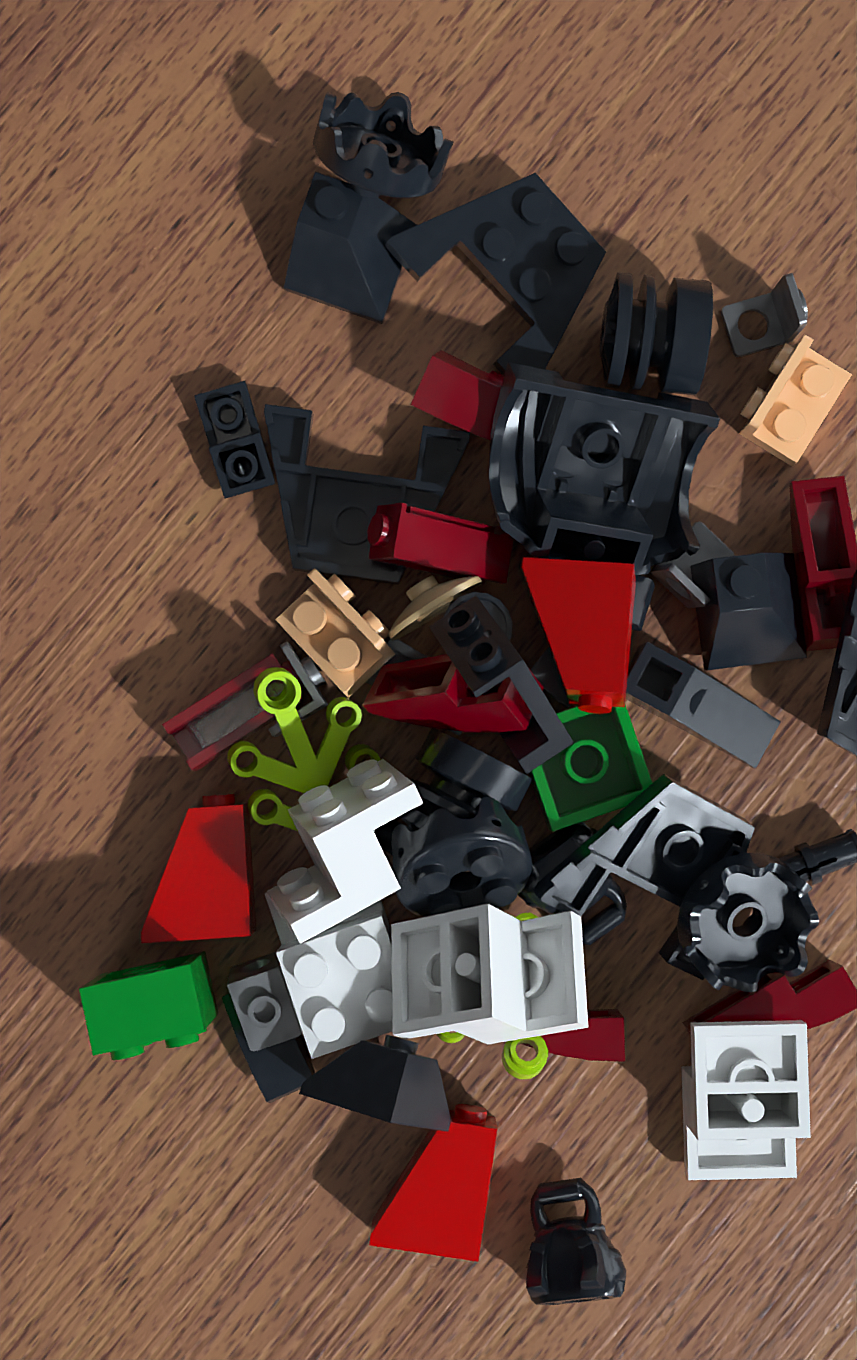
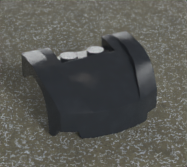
[489,362,721,575]

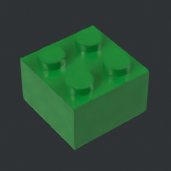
[529,704,652,832]
[79,951,218,1060]

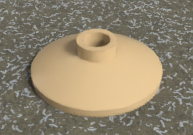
[388,575,483,641]

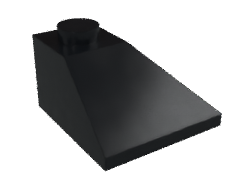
[284,172,417,324]
[690,553,807,671]
[299,1034,451,1132]

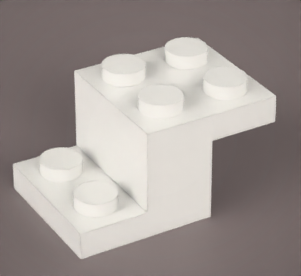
[267,759,423,944]
[265,892,393,1059]
[391,904,588,1044]
[682,1020,811,1180]

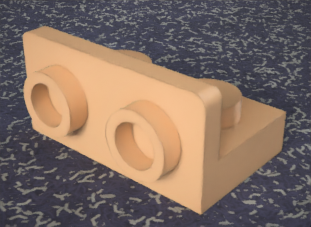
[739,334,852,467]
[275,568,395,698]

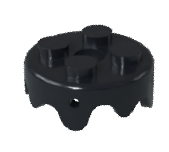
[313,92,454,198]
[391,797,532,917]
[677,852,819,992]

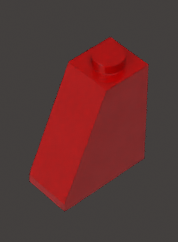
[522,557,636,714]
[141,794,256,943]
[369,1104,498,1262]

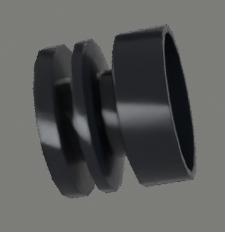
[599,272,713,395]
[399,728,533,831]

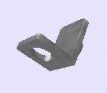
[721,273,808,357]
[650,522,735,608]
[268,642,328,737]
[227,952,302,1051]

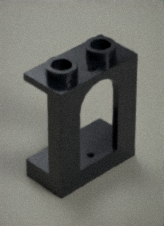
[429,595,574,774]

